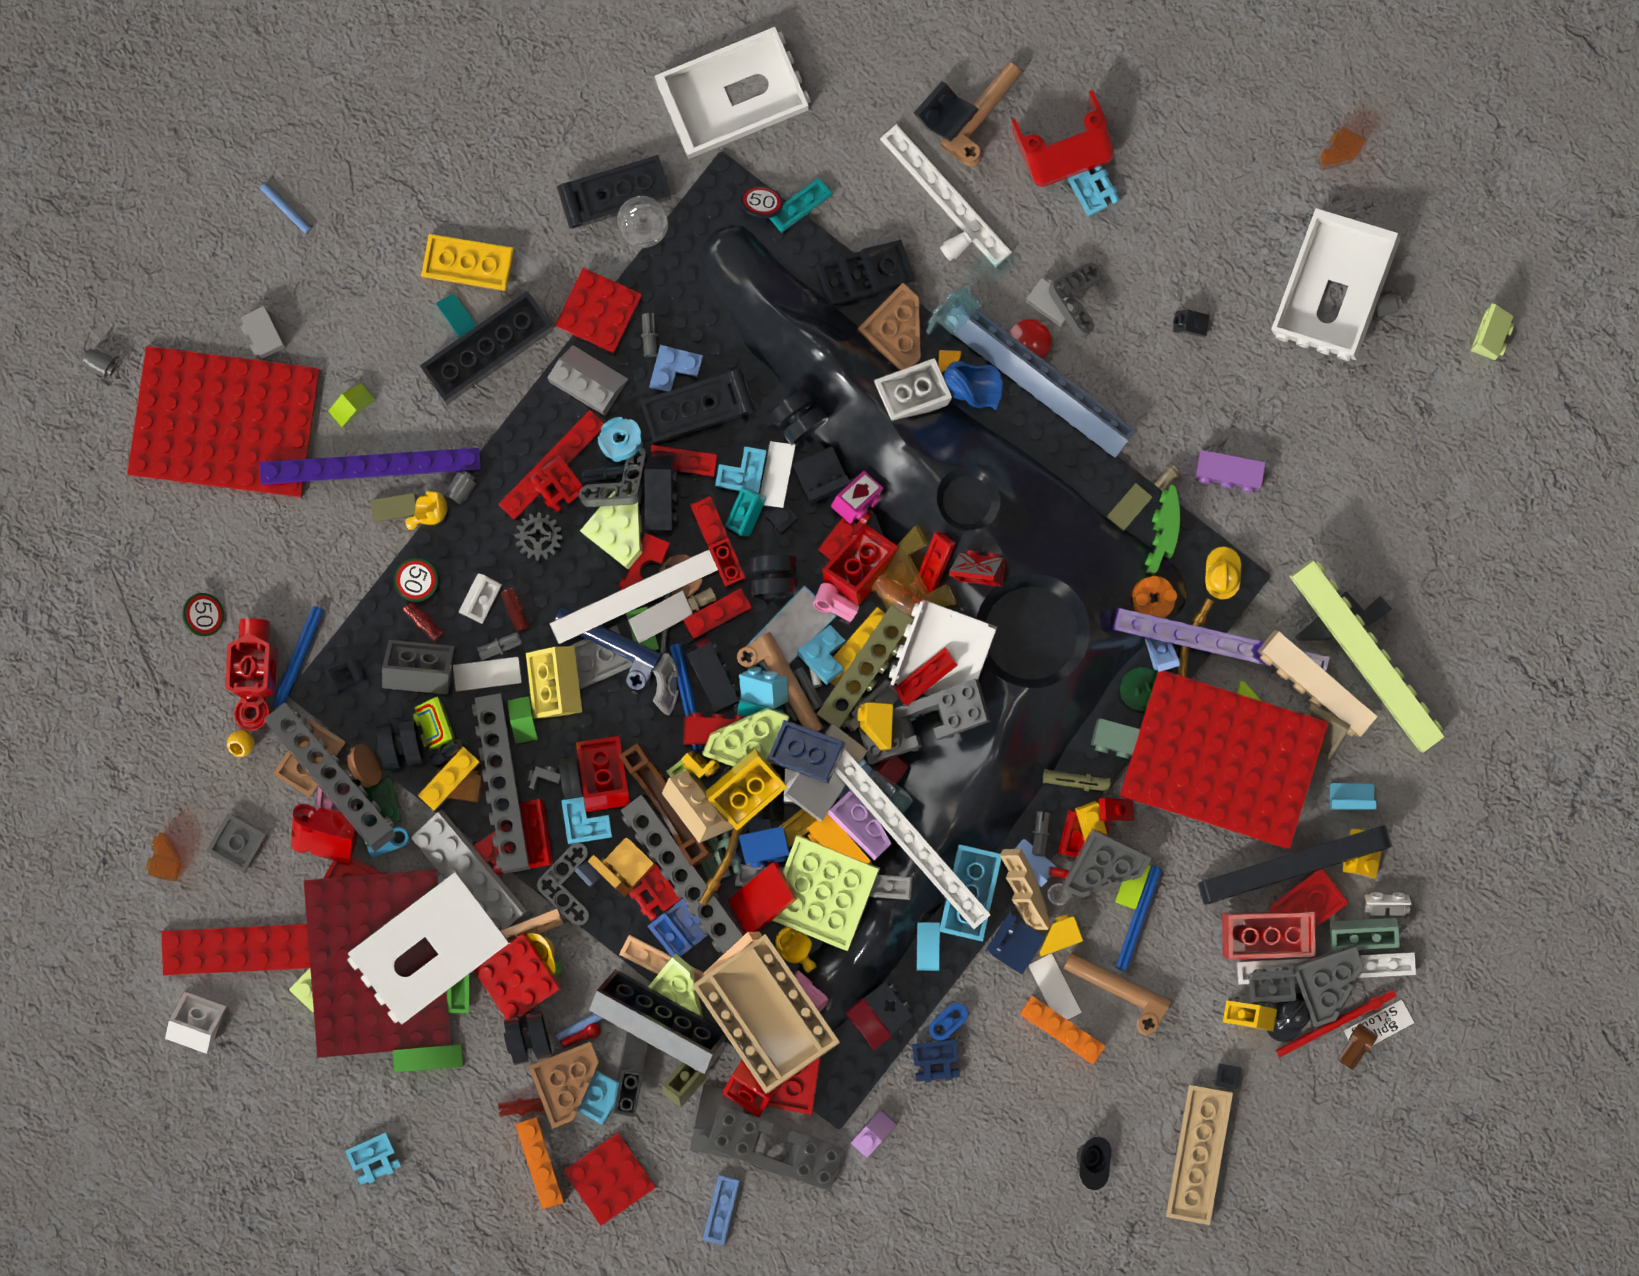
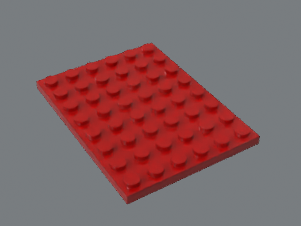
[127,346,320,498]
[1119,670,1328,849]

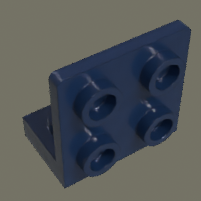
[985,913,1045,974]

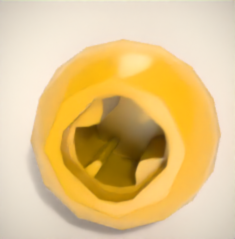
[227,729,255,757]

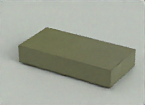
[1107,483,1152,531]
[371,493,416,522]

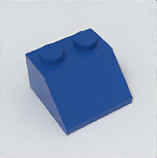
[739,826,790,868]

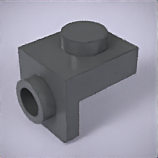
[527,766,561,790]

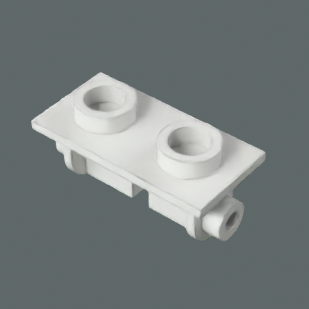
[1364,892,1411,916]

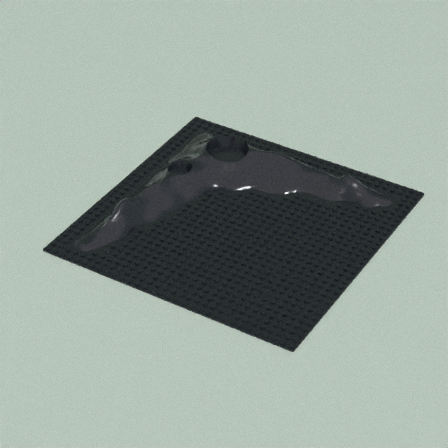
[288,152,1270,1129]

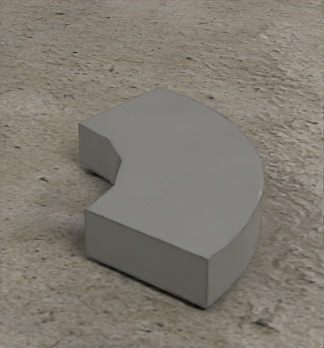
[653,653,679,715]

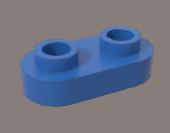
[929,1003,968,1041]

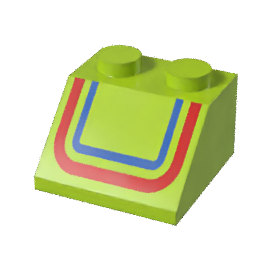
[413,697,455,751]

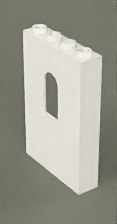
[655,27,811,159]
[1271,208,1400,361]
[347,873,509,1025]

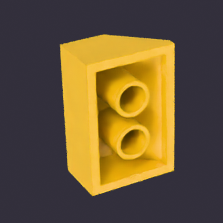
[706,748,787,830]

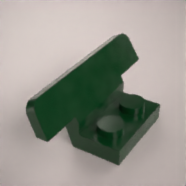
[348,767,402,847]

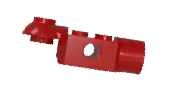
[225,618,278,731]

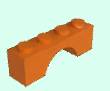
[1019,996,1106,1065]
[515,1117,565,1210]

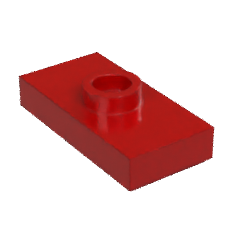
[1099,798,1134,822]

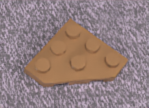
[858,283,921,371]
[528,1042,599,1129]

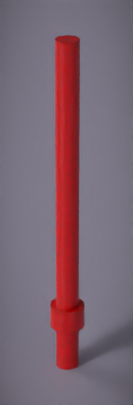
[1275,989,1397,1058]

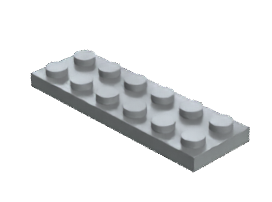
[411,810,527,931]

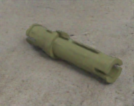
[1043,769,1110,792]

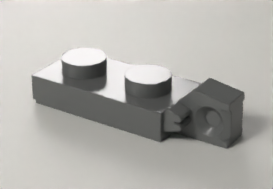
[846,679,899,732]

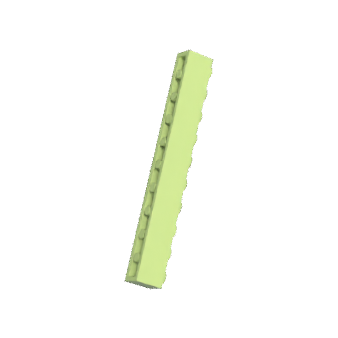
[1289,560,1444,753]

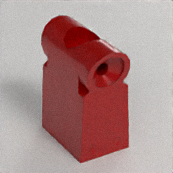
[291,804,358,865]

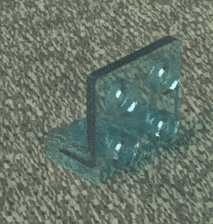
[926,287,983,335]

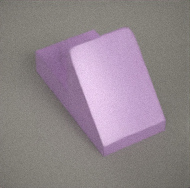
[851,1110,896,1158]

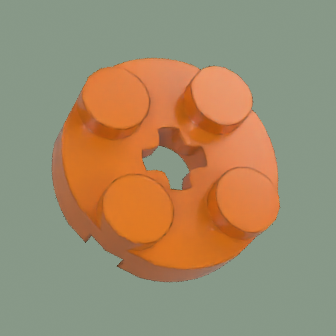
[1132,576,1177,618]

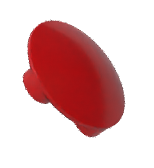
[1009,319,1051,358]

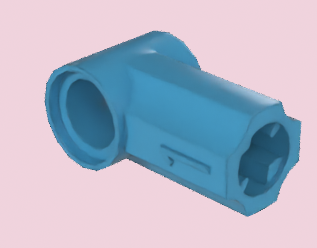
[367,827,411,859]

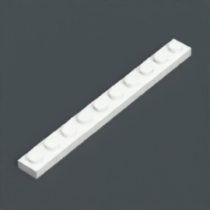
[834,748,990,929]

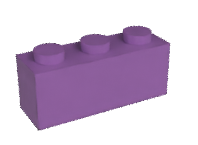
[1194,450,1266,493]

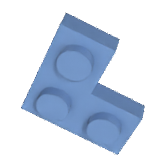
[649,345,703,392]

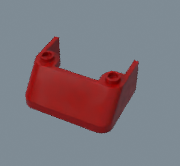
[1012,90,1114,187]

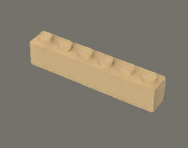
[1257,631,1377,737]

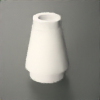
[940,231,973,261]

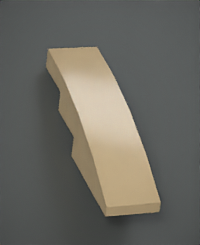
[1000,849,1050,930]

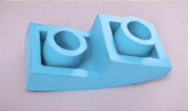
[917,923,940,971]

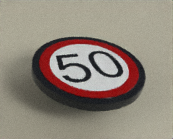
[740,186,784,218]

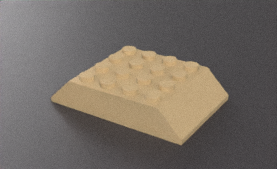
[692,934,840,1094]

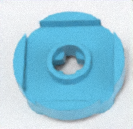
[598,417,643,462]

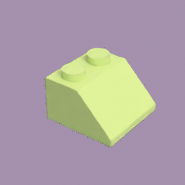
[1471,303,1514,360]

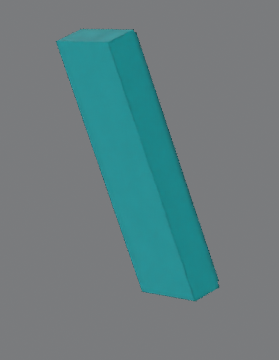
[769,178,833,233]

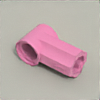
[813,583,859,622]
[794,970,829,1012]

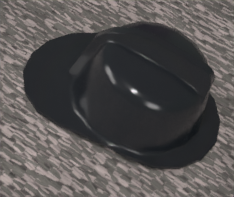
[1267,993,1311,1042]
[1076,1136,1112,1190]

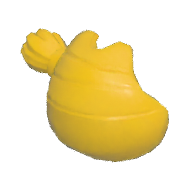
[405,491,448,530]
[775,927,816,973]

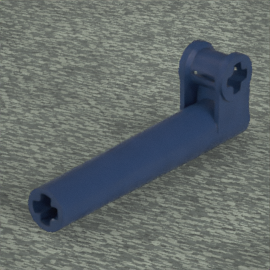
[555,606,661,690]

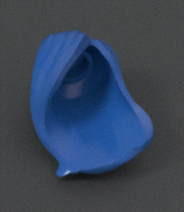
[943,361,1003,410]

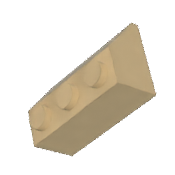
[662,770,734,843]

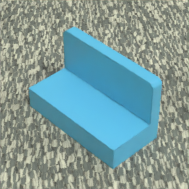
[1330,783,1376,811]

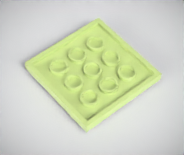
[773,835,880,951]

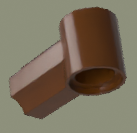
[1337,1023,1378,1070]

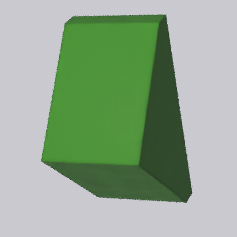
[508,696,538,744]

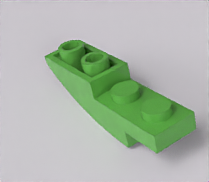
[1145,485,1180,575]

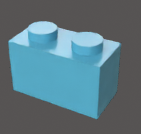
[739,667,789,709]

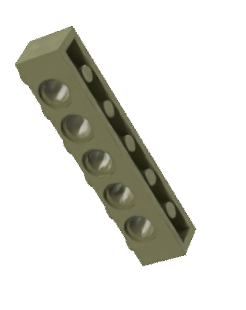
[817,605,914,729]

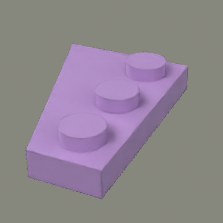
[827,790,891,860]

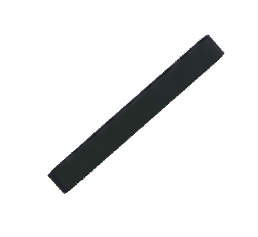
[1197,825,1393,905]

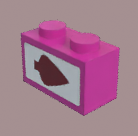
[831,471,883,524]

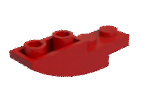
[690,496,745,586]

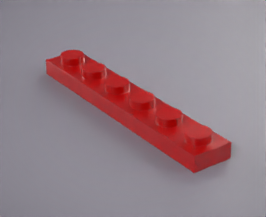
[498,410,604,520]

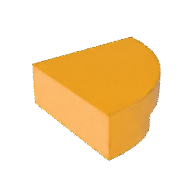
[938,350,961,373]

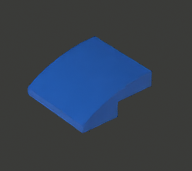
[648,898,709,957]

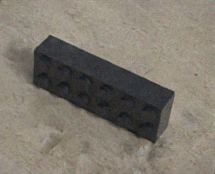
[420,291,554,405]
[589,969,728,1074]

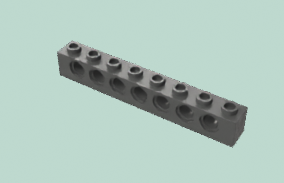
[472,693,530,874]
[264,703,396,852]
[621,795,745,954]

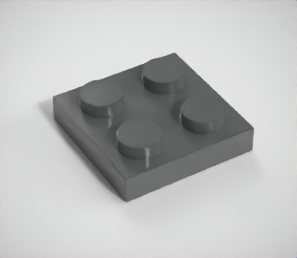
[206,813,267,873]

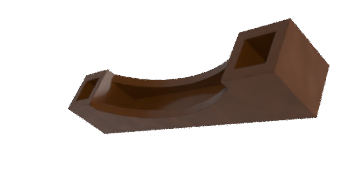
[619,743,715,867]

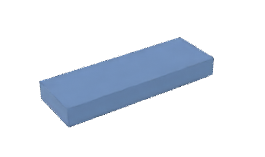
[703,1175,740,1245]

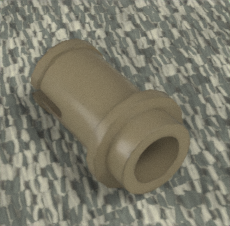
[1153,464,1181,492]
[687,587,716,611]

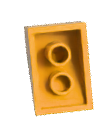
[807,814,872,864]

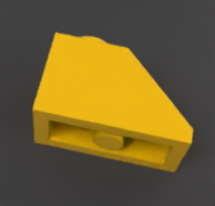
[857,703,893,751]
[1039,914,1083,957]
[1223,1000,1277,1031]

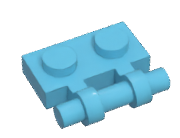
[1067,165,1120,217]
[345,1132,401,1185]

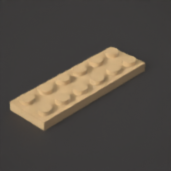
[1165,1085,1233,1225]

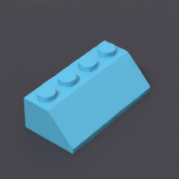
[939,845,1001,941]

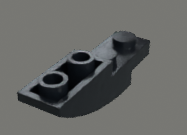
[613,1032,648,1117]

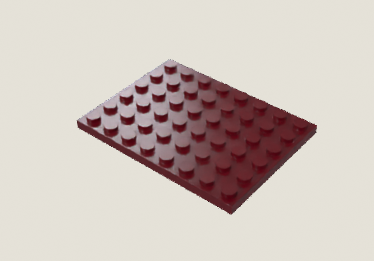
[303,869,451,1058]

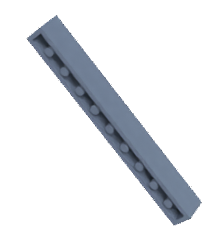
[942,298,1136,458]

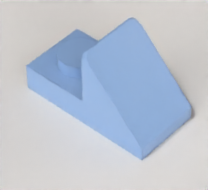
[1145,637,1180,672]

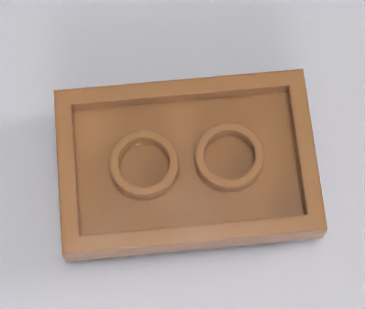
[273,719,346,798]

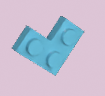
[715,447,766,493]
[797,625,845,685]
[561,797,612,844]

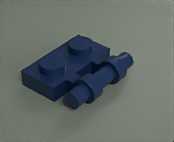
[912,1039,960,1083]

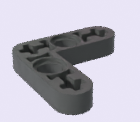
[1049,263,1102,338]
[579,448,647,507]
[537,843,590,926]

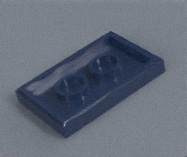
[767,720,846,784]

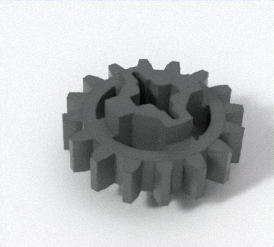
[515,513,563,561]

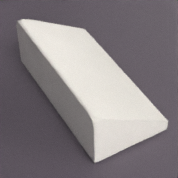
[459,574,502,624]

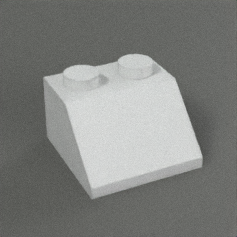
[165,992,226,1054]

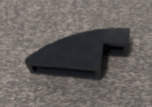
[1296,591,1392,641]

